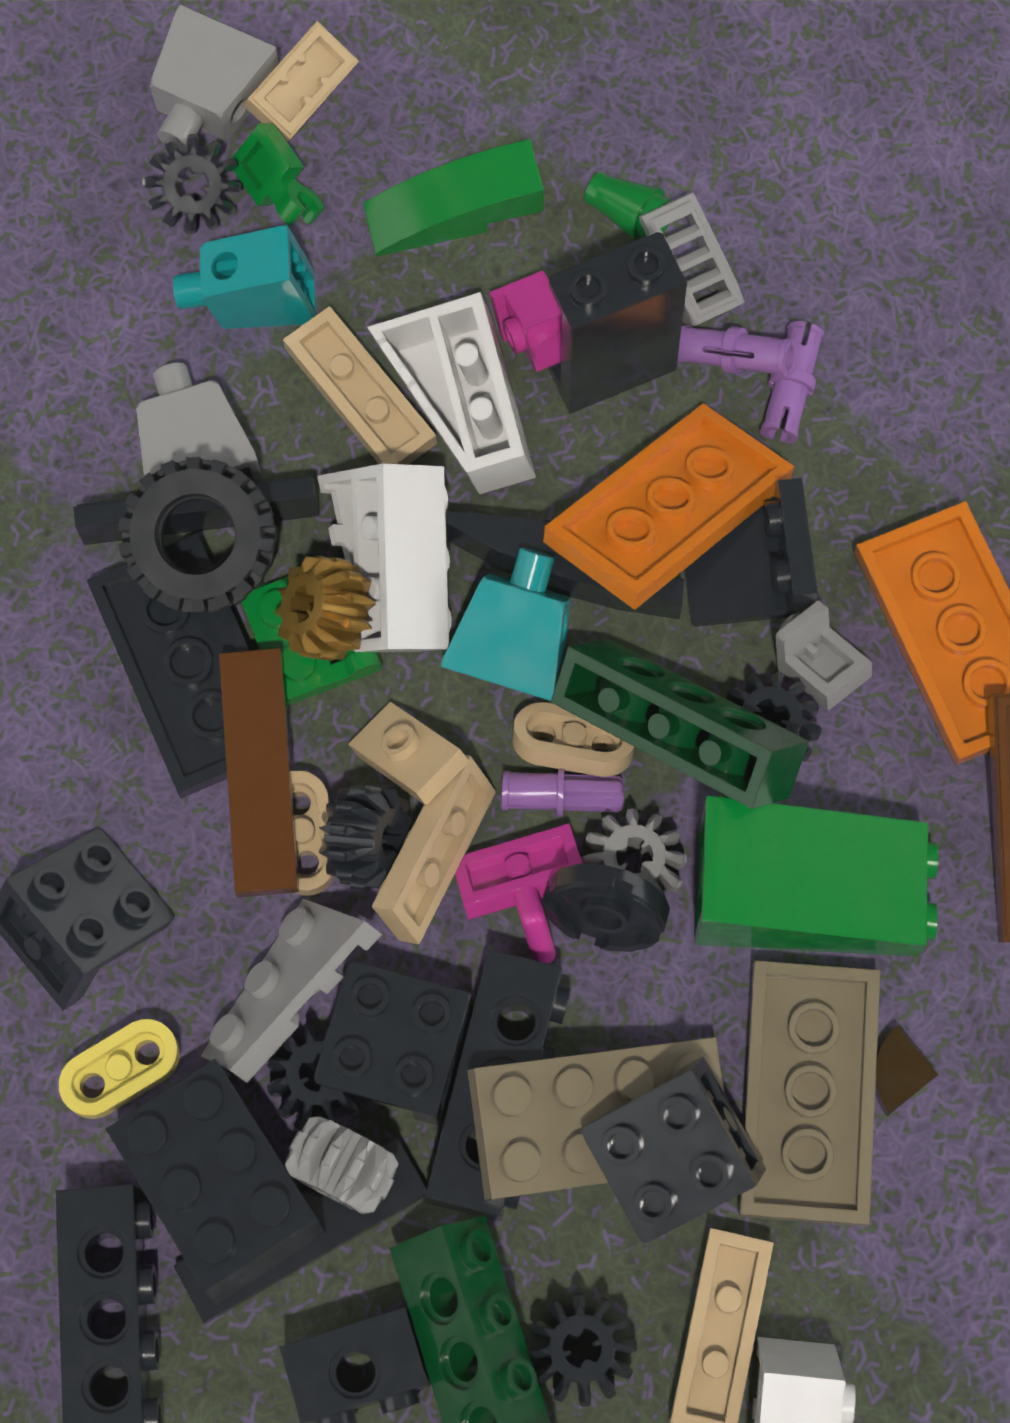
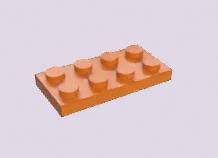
[543,403,794,610]
[854,501,1010,766]

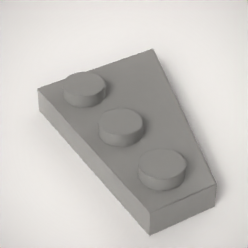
[201,899,382,1083]

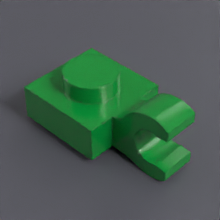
[232,123,325,226]

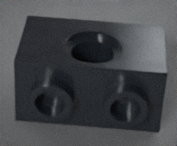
[279,1307,430,1423]

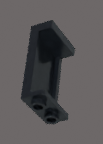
[548,232,687,414]

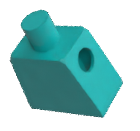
[173,225,316,329]
[440,547,571,701]

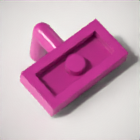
[455,823,582,964]

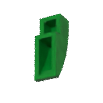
[363,139,544,257]

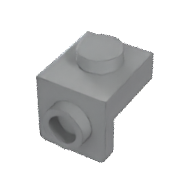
[776,601,872,711]

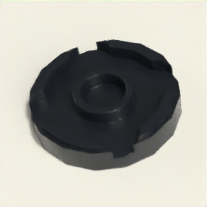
[543,864,670,952]

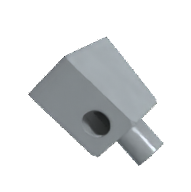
[150,5,279,152]
[136,363,262,482]

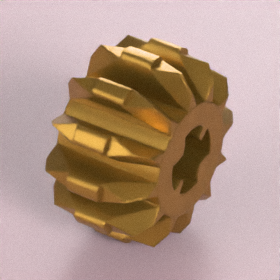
[274,556,376,661]

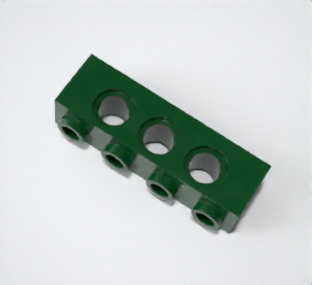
[551,639,809,809]
[389,1216,551,1423]

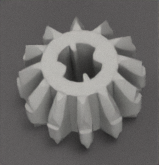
[581,808,687,893]
[285,1117,398,1214]

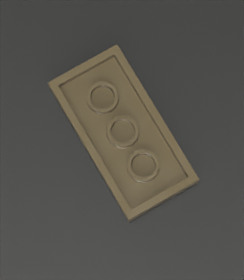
[739,961,880,1227]
[467,1037,724,1200]

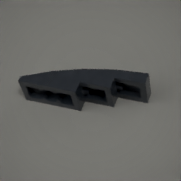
[446,511,685,619]

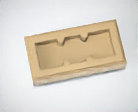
[242,21,359,142]
[348,702,469,806]

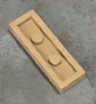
[283,306,437,465]
[372,755,496,944]
[669,1228,774,1423]

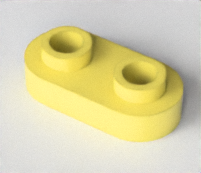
[59,1019,180,1119]

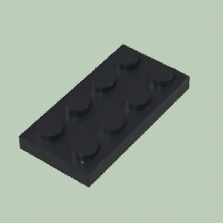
[87,533,293,799]

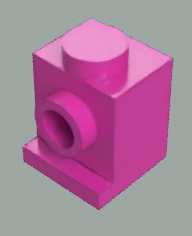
[489,270,562,372]

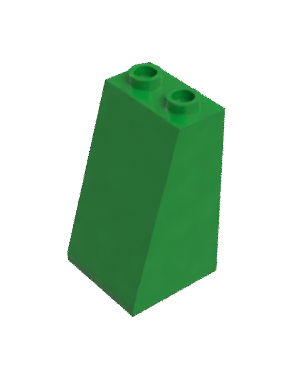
[695,796,938,957]

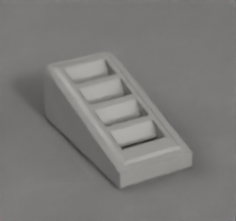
[638,192,745,326]

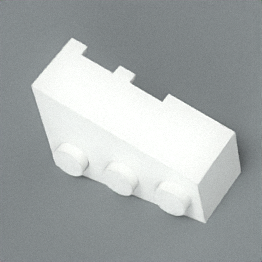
[367,292,536,495]
[317,464,451,652]
[752,1337,855,1423]

